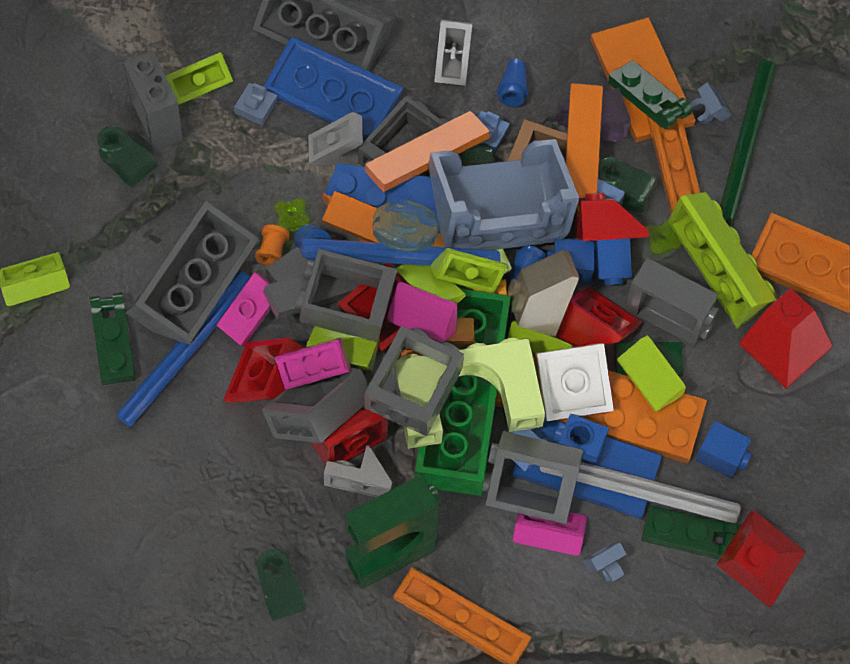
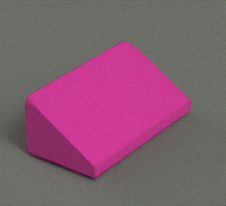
[387,282,457,343]
[513,512,587,556]

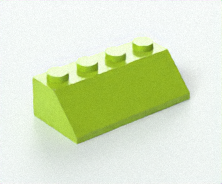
[668,192,777,329]

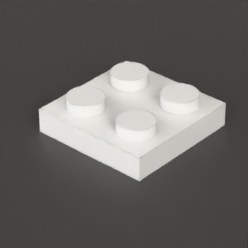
[535,343,614,421]

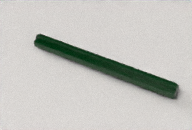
[720,59,775,225]

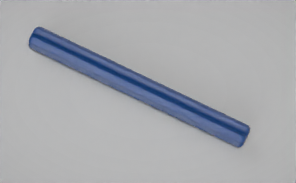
[302,238,500,266]
[117,271,251,426]

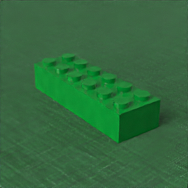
[415,289,511,496]

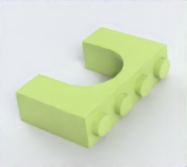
[393,338,545,449]

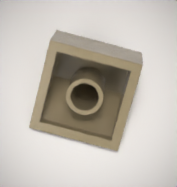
[507,250,579,337]

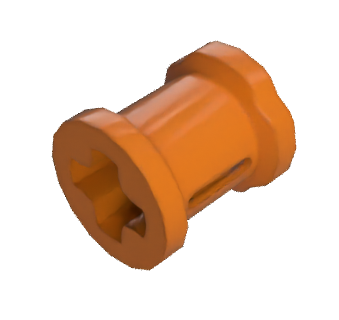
[255,224,291,266]

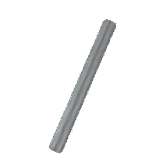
[540,462,741,523]

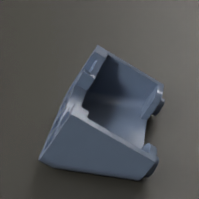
[428,139,579,250]

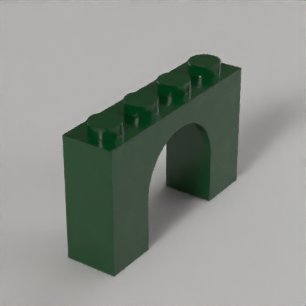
[345,475,441,589]

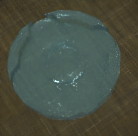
[372,201,439,252]

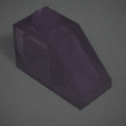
[556,88,631,142]

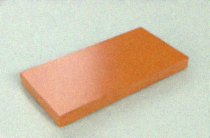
[590,17,696,143]
[752,212,850,314]

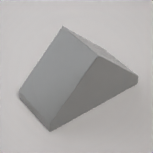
[434,19,473,86]

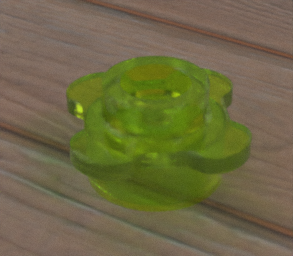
[274,198,309,231]
[646,221,681,254]

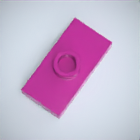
[216,272,272,346]
[275,337,351,390]

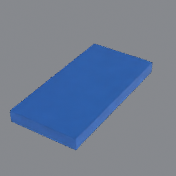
[263,36,404,140]
[512,417,662,519]

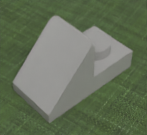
[308,112,363,165]
[324,445,392,497]

